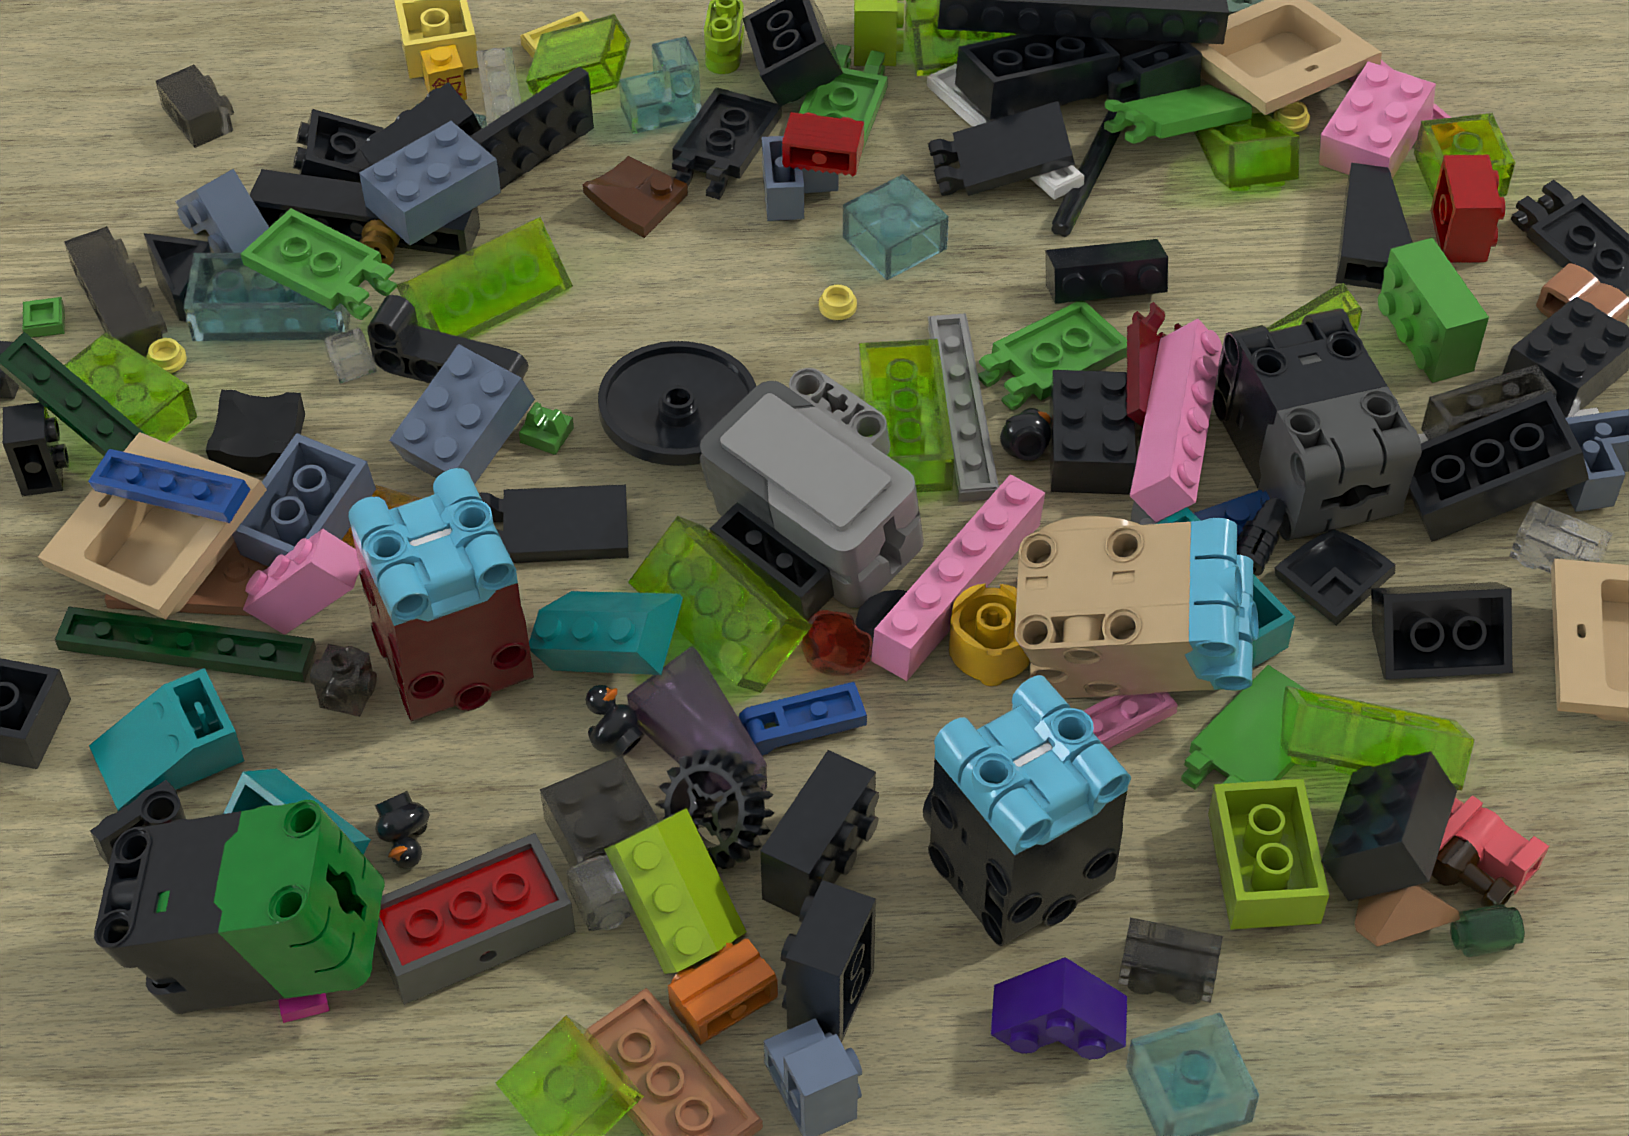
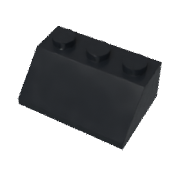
[1371,582,1513,680]

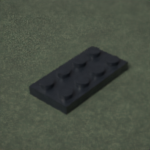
[470,66,594,190]

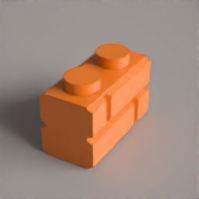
[668,938,778,1045]

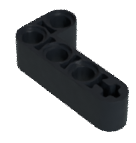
[367,295,529,383]

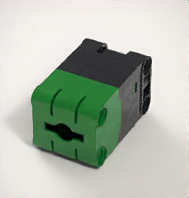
[94,800,385,1014]

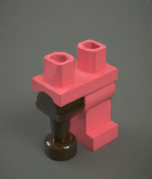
[1432,795,1549,915]

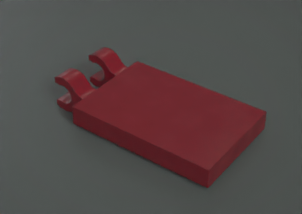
[1127,302,1183,428]

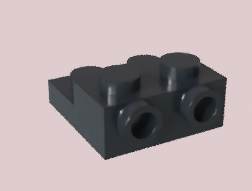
[293,109,383,183]

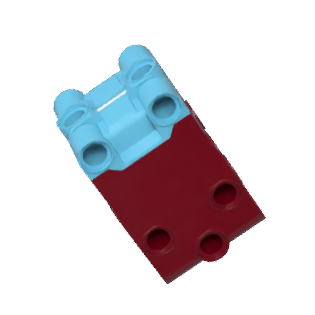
[348,468,534,722]

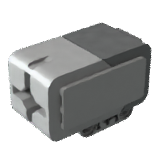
[700,368,924,608]

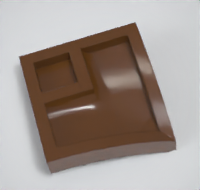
[583,156,688,238]

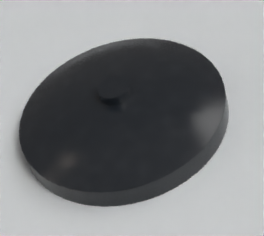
[598,341,756,466]

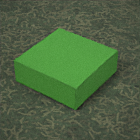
[22,297,65,338]

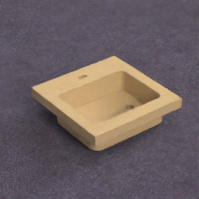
[1189,0,1382,115]
[37,432,267,620]
[1551,558,1629,722]

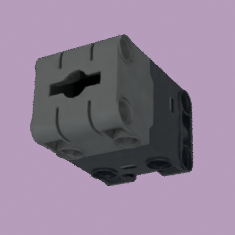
[1213,308,1422,541]

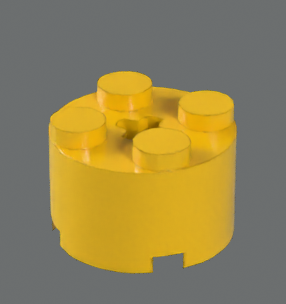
[949,583,1031,687]

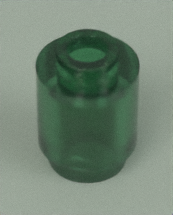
[1450,904,1525,957]

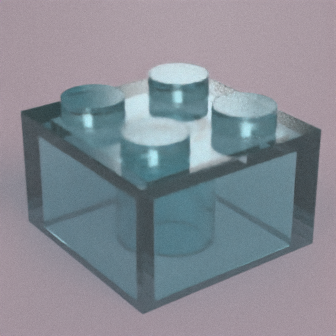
[843,174,949,280]
[1126,1012,1260,1136]

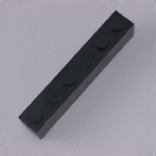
[250,169,480,257]

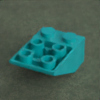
[89,668,245,811]

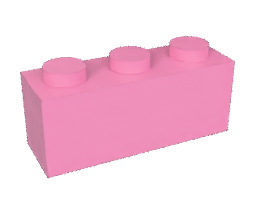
[243,529,360,635]

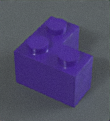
[991,957,1127,1060]

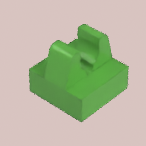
[519,402,574,455]

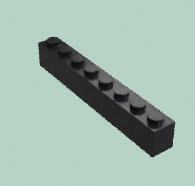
[937,0,1229,44]

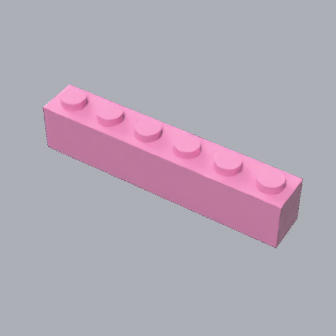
[1130,319,1222,522]
[871,474,1045,681]

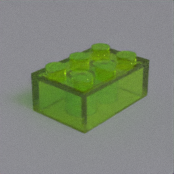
[64,332,197,443]

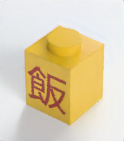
[420,44,467,100]

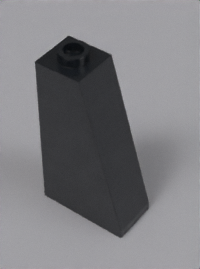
[1335,163,1413,289]

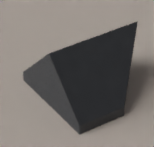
[144,233,215,322]

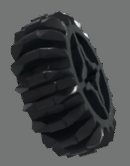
[654,747,775,869]

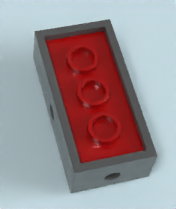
[375,833,576,1005]

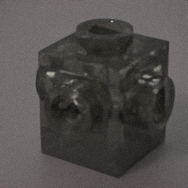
[310,644,377,717]

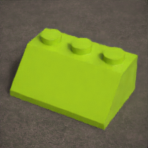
[604,808,747,974]

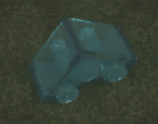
[619,36,701,134]

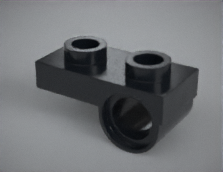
[90,780,186,865]

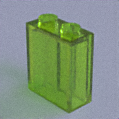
[526,14,631,95]

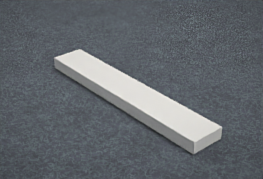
[927,64,1084,200]

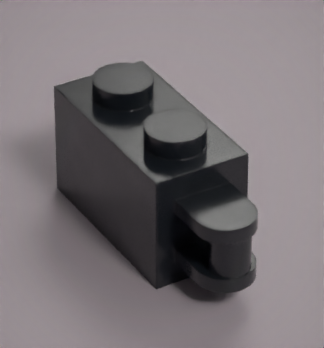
[1107,42,1202,103]

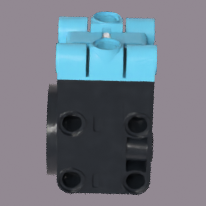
[923,675,1131,946]

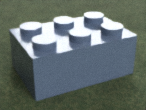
[359,121,501,245]
[389,344,535,485]
[232,433,376,567]

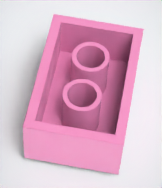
[1319,62,1436,179]

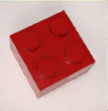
[1430,155,1506,263]

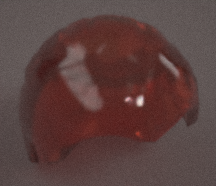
[801,610,873,676]

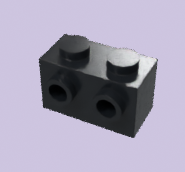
[2,402,69,497]

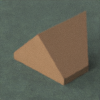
[1355,885,1460,947]

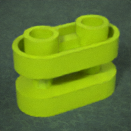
[704,0,745,74]

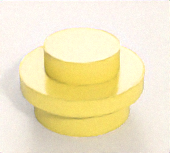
[1273,101,1310,133]
[819,285,857,320]
[146,338,187,374]

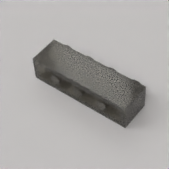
[64,226,168,366]

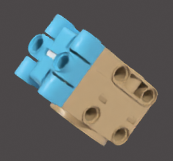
[1014,516,1259,698]

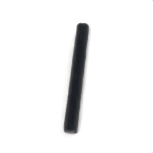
[1051,110,1122,237]

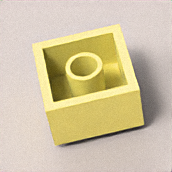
[394,0,480,79]

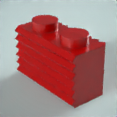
[782,112,865,177]

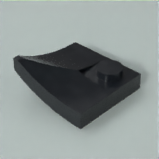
[1275,529,1395,626]

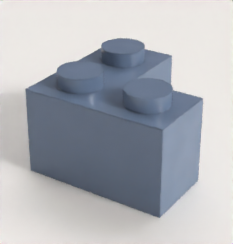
[762,136,839,221]
[175,169,269,262]
[1565,409,1629,512]
[764,1018,862,1136]

